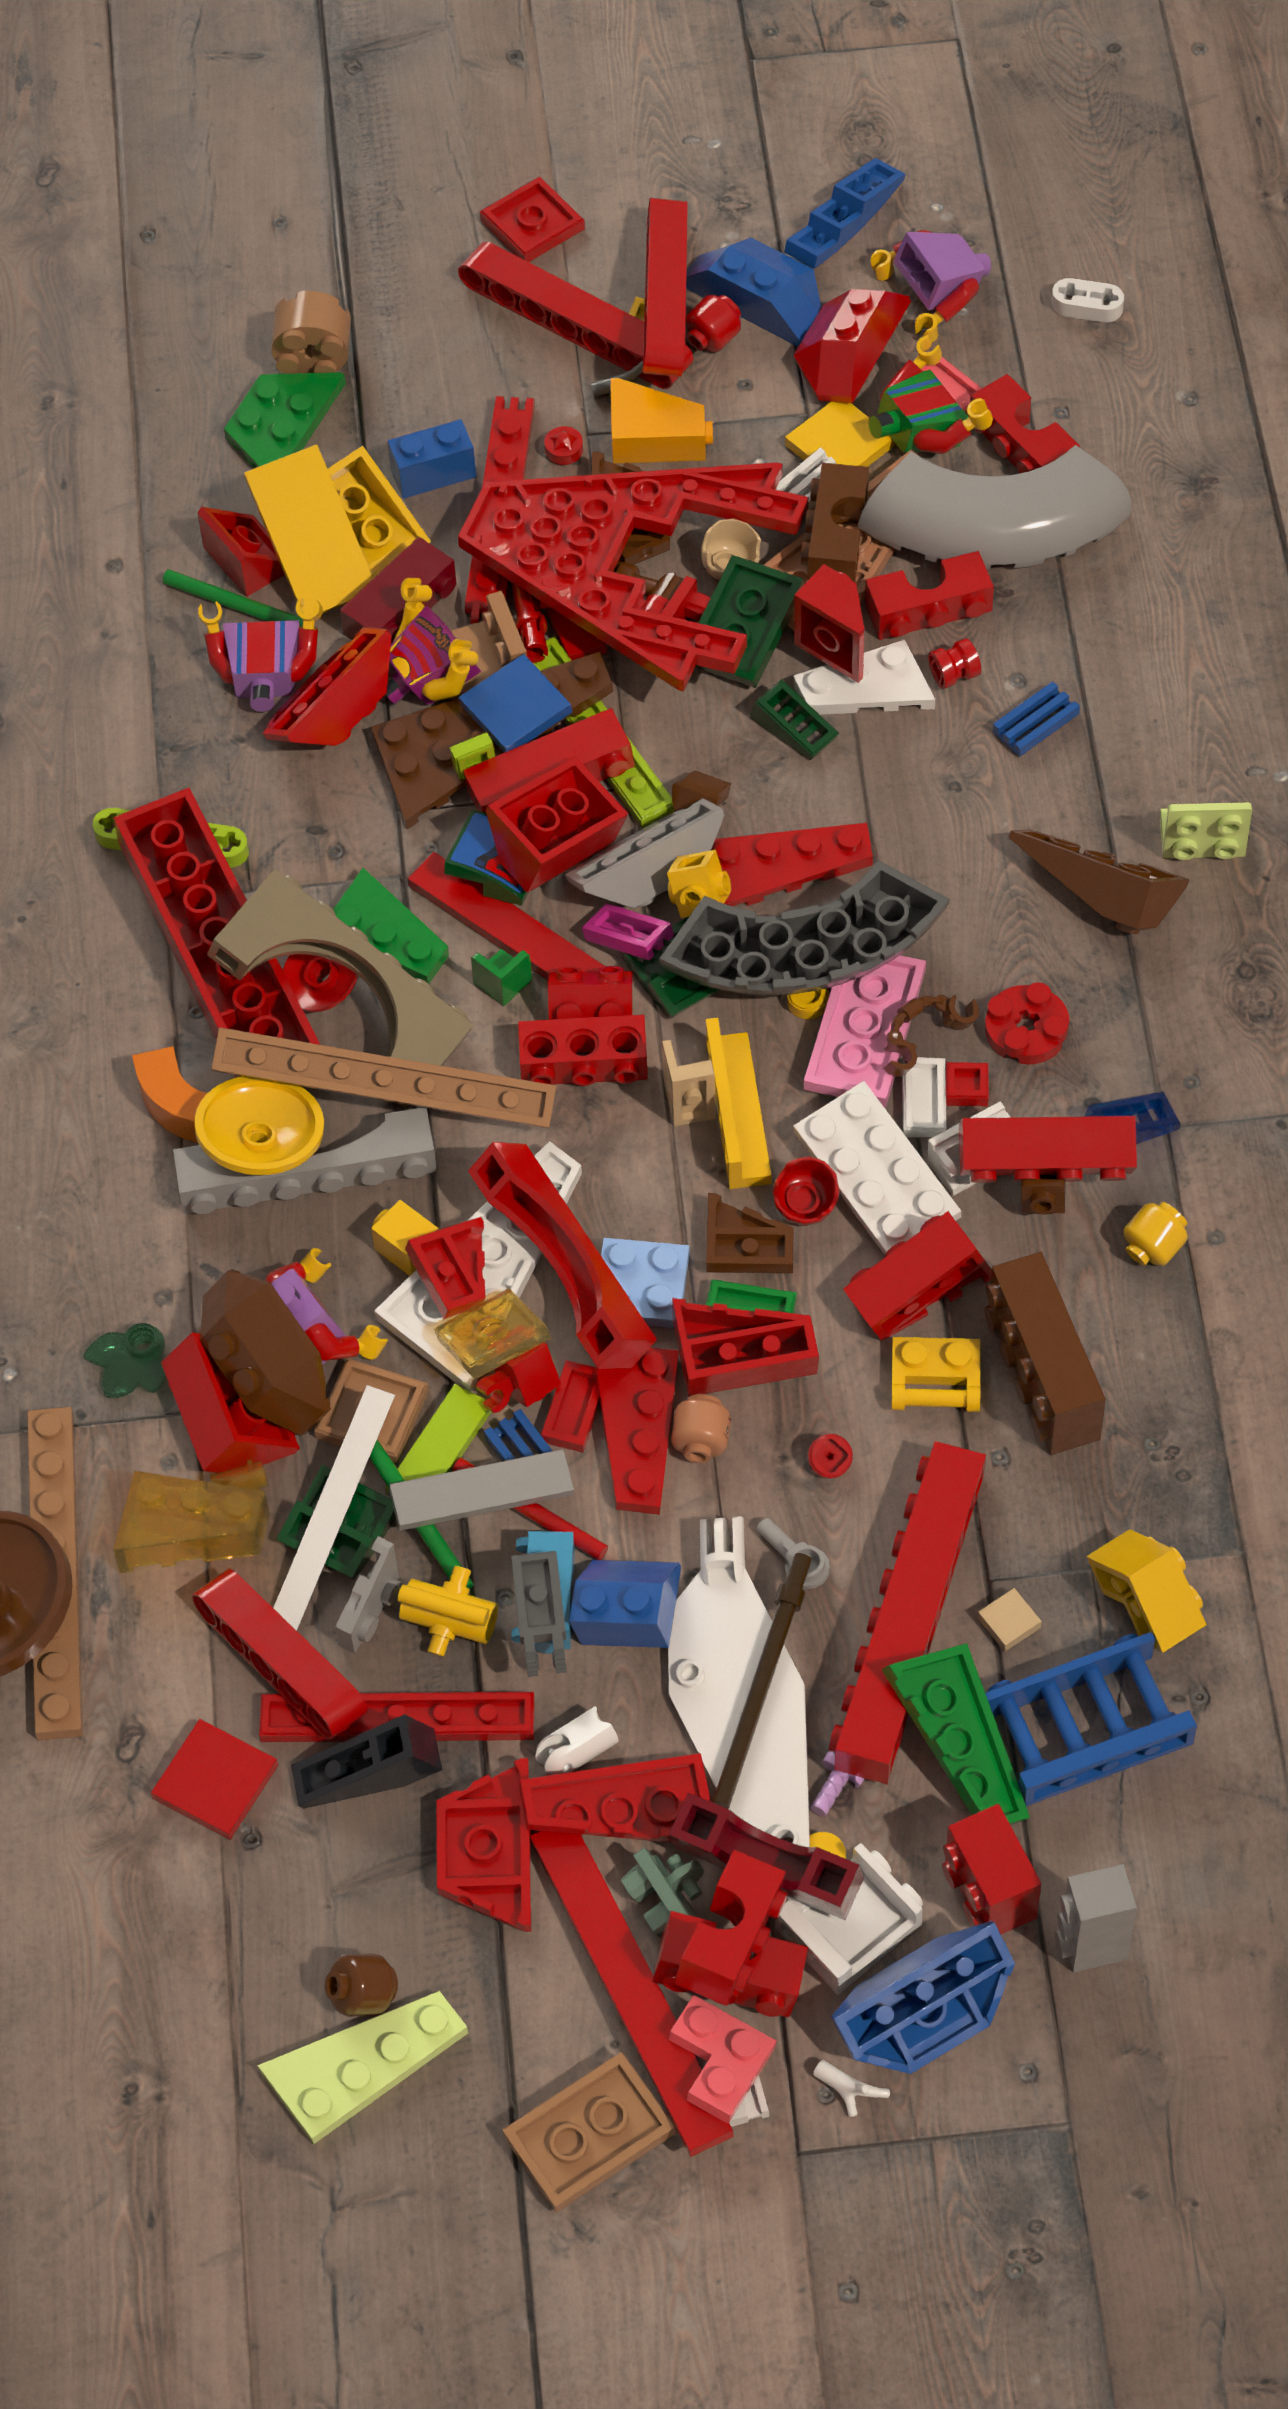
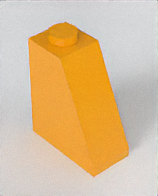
[611,378,713,464]

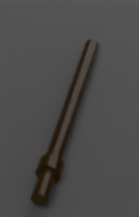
[712,1553,812,1809]

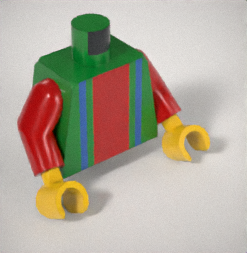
[868,335,993,454]

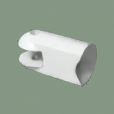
[535,1706,619,1776]

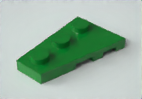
[333,867,449,984]

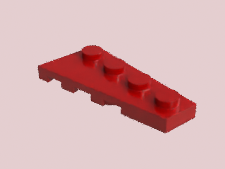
[711,823,873,906]
[595,1347,679,1515]
[518,1753,711,1843]

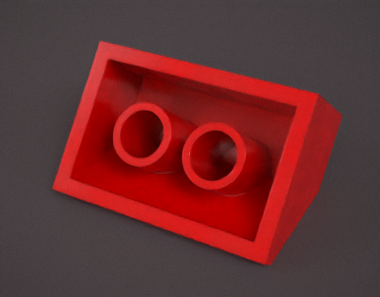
[486,756,629,893]
[161,1332,300,1475]

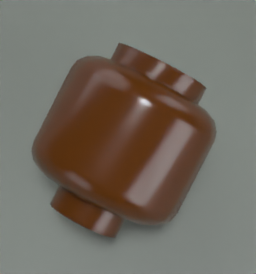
[325,1953,398,2017]

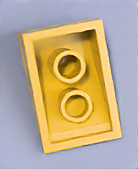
[328,445,431,578]

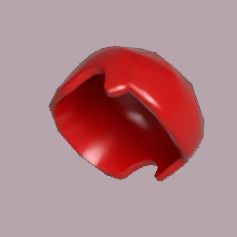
[772,1156,840,1226]

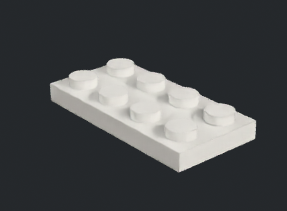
[793,1081,961,1255]

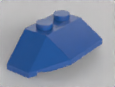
[686,237,821,347]
[831,1921,1015,2074]

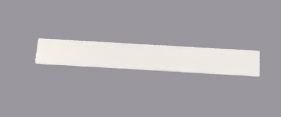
[273,1385,395,1631]

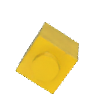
[371,1200,439,1276]

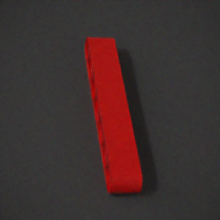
[642,198,688,377]
[458,242,694,389]

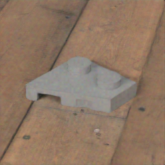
[335,1536,402,1654]

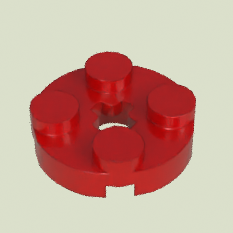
[985,982,1070,1065]

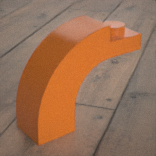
[132,1046,207,1143]

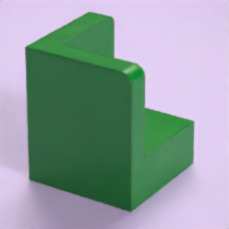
[471,949,532,1007]

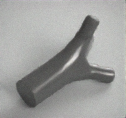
[590,361,643,398]

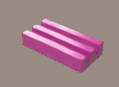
[582,903,674,960]

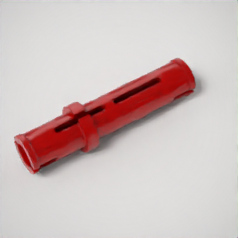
[511,582,548,663]

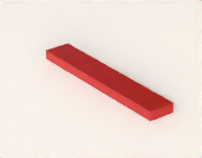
[407,852,605,980]
[259,1692,535,1742]

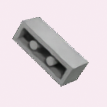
[1055,1864,1137,1973]

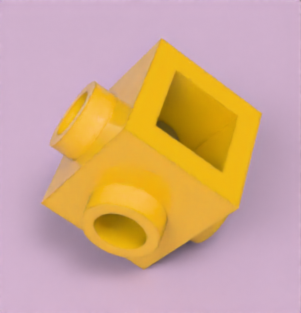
[667,850,731,918]

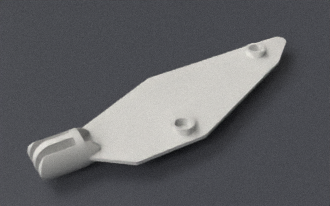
[668,1516,810,1906]

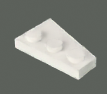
[793,640,935,715]

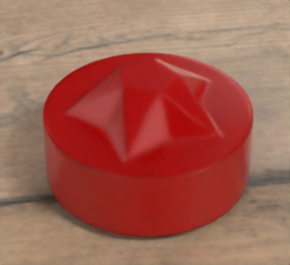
[544,426,583,465]
[807,1434,853,1479]

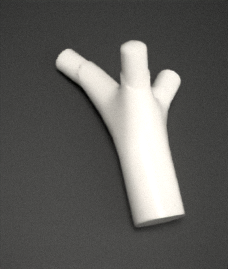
[813,2059,890,2117]

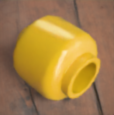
[1123,1201,1188,1266]

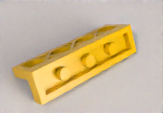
[706,1018,772,1189]

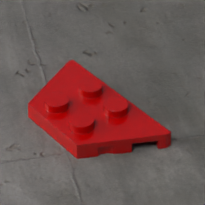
[436,1758,532,1932]

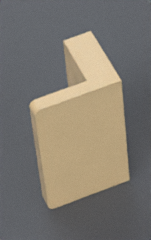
[662,1040,716,1127]

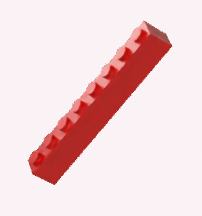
[828,1441,986,1785]

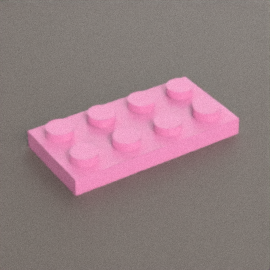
[804,955,926,1108]

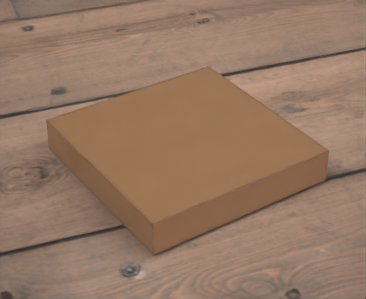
[314,1358,429,1464]

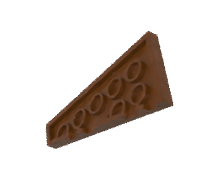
[371,652,614,830]

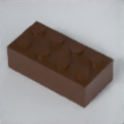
[984,1251,1106,1455]

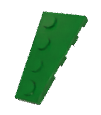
[882,1643,1030,1825]

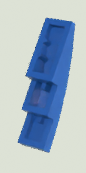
[784,158,905,269]

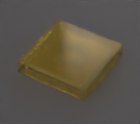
[434,1289,551,1379]

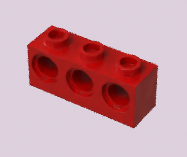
[518,1014,648,1086]

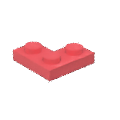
[669,1995,777,2124]

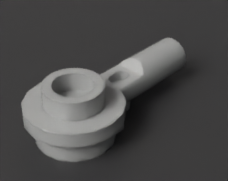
[756,1518,830,1589]

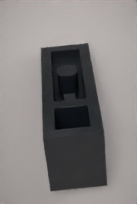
[291,1714,442,1809]

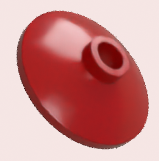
[283,954,358,1012]

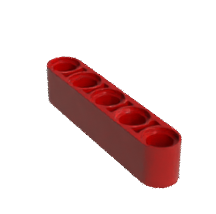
[192,1568,367,1740]

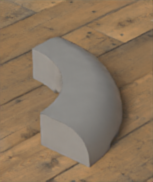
[858,445,1132,569]

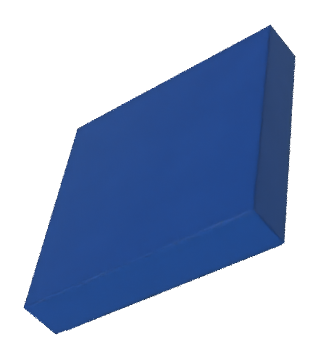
[459,654,572,753]

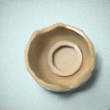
[701,518,761,580]

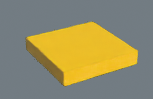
[785,402,895,467]

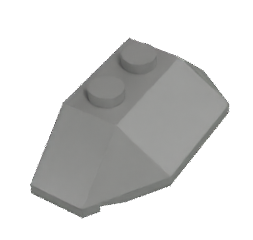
[565,798,725,908]

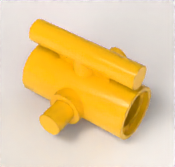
[398,1566,499,1657]

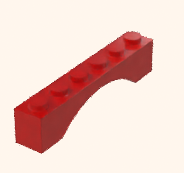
[468,1142,657,1368]

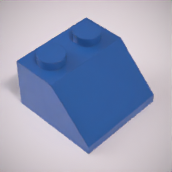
[569,1560,681,1648]

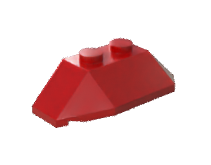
[794,289,911,403]
[263,627,391,746]

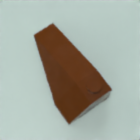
[1009,829,1189,934]

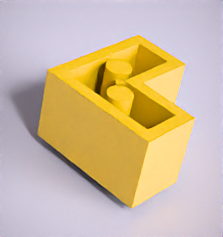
[1086,1529,1207,1653]

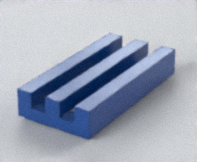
[992,681,1080,757]
[484,1409,552,1462]

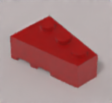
[843,1211,992,1341]
[672,1298,819,1397]

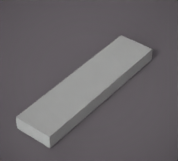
[389,1449,574,1531]

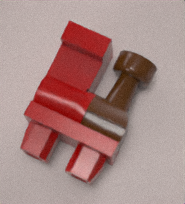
[616,562,711,621]

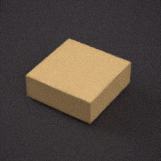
[978,1588,1042,1652]

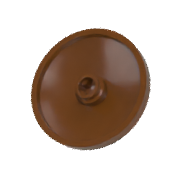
[0,1511,73,1676]

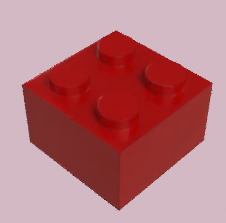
[942,1803,1042,1935]

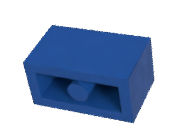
[387,419,476,499]

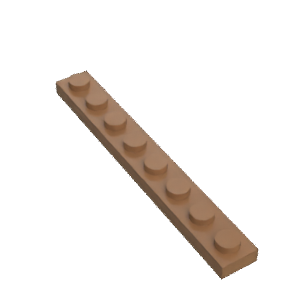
[212,1027,556,1129]
[27,1407,83,1741]

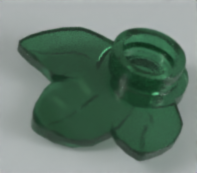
[83,1323,166,1398]

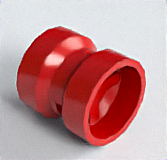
[928,638,982,689]

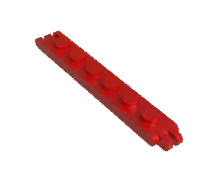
[465,396,535,625]

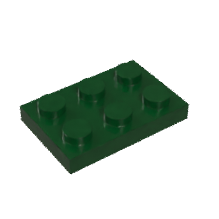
[695,555,805,688]

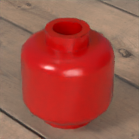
[685,295,741,352]

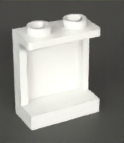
[775,1843,923,1995]

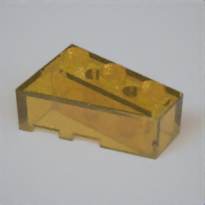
[113,1471,270,1573]

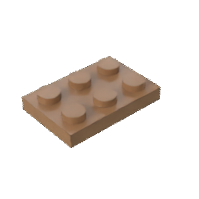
[502,2052,676,2213]

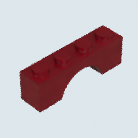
[669,1792,864,1920]

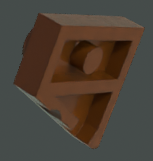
[706,1193,794,1273]

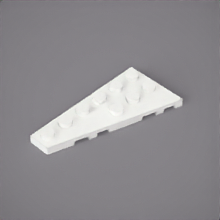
[374,1141,582,1392]

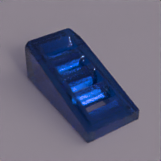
[1084,1092,1181,1144]

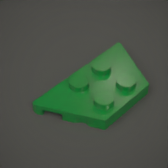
[224,372,346,468]

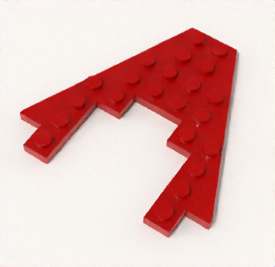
[458,462,809,692]

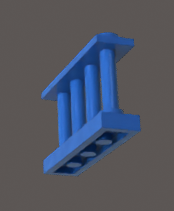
[985,1632,1197,1806]

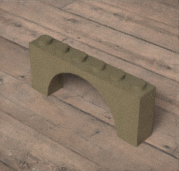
[207,869,474,1110]

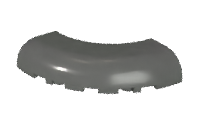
[660,860,950,995]

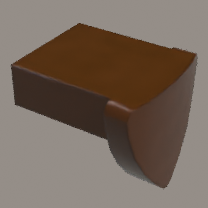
[672,770,731,812]

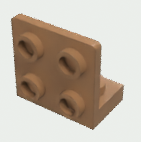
[451,591,527,700]

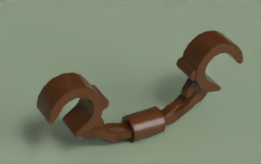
[883,995,979,1077]

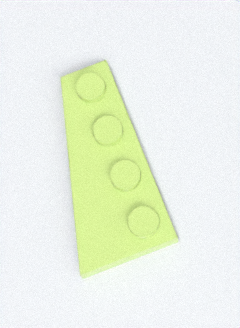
[258,1991,468,2145]

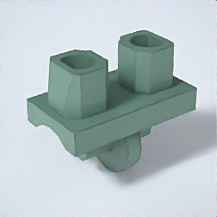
[621,1847,704,1938]

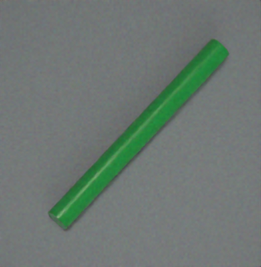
[163,569,303,627]
[369,1440,474,1589]

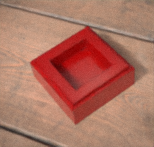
[946,1062,989,1107]

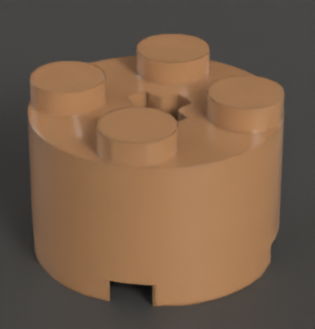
[271,291,351,374]

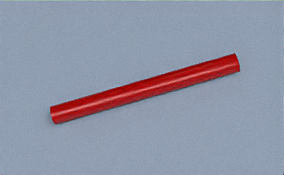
[452,1458,608,1560]

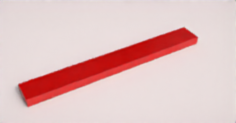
[530,1831,734,2157]

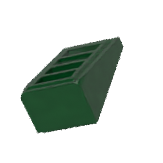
[749,679,839,760]

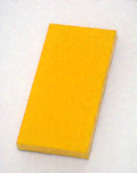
[243,444,373,615]

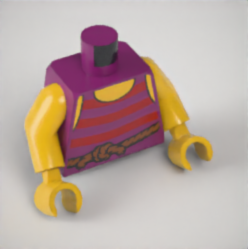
[386,578,481,704]

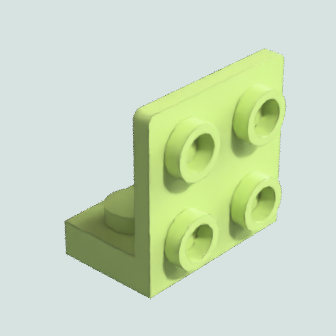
[1160,802,1252,860]

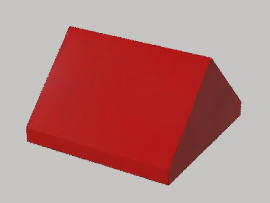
[197,506,285,597]

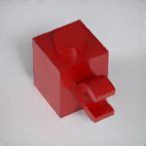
[476,1328,561,1413]

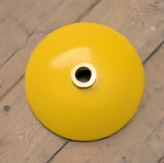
[195,1076,324,1175]

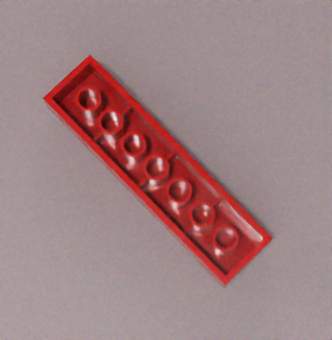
[113,787,320,1078]

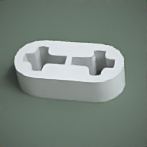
[1052,278,1124,322]

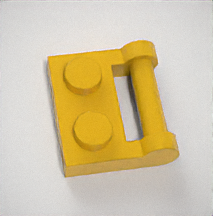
[891,1337,980,1412]

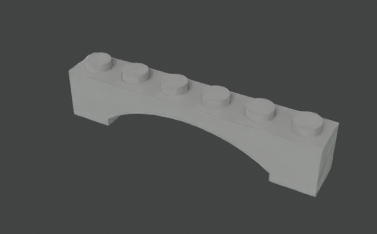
[173,1107,437,1214]

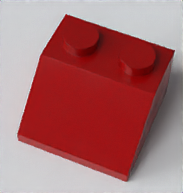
[794,564,864,683]

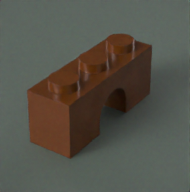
[801,463,869,582]

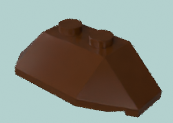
[200,1269,331,1436]

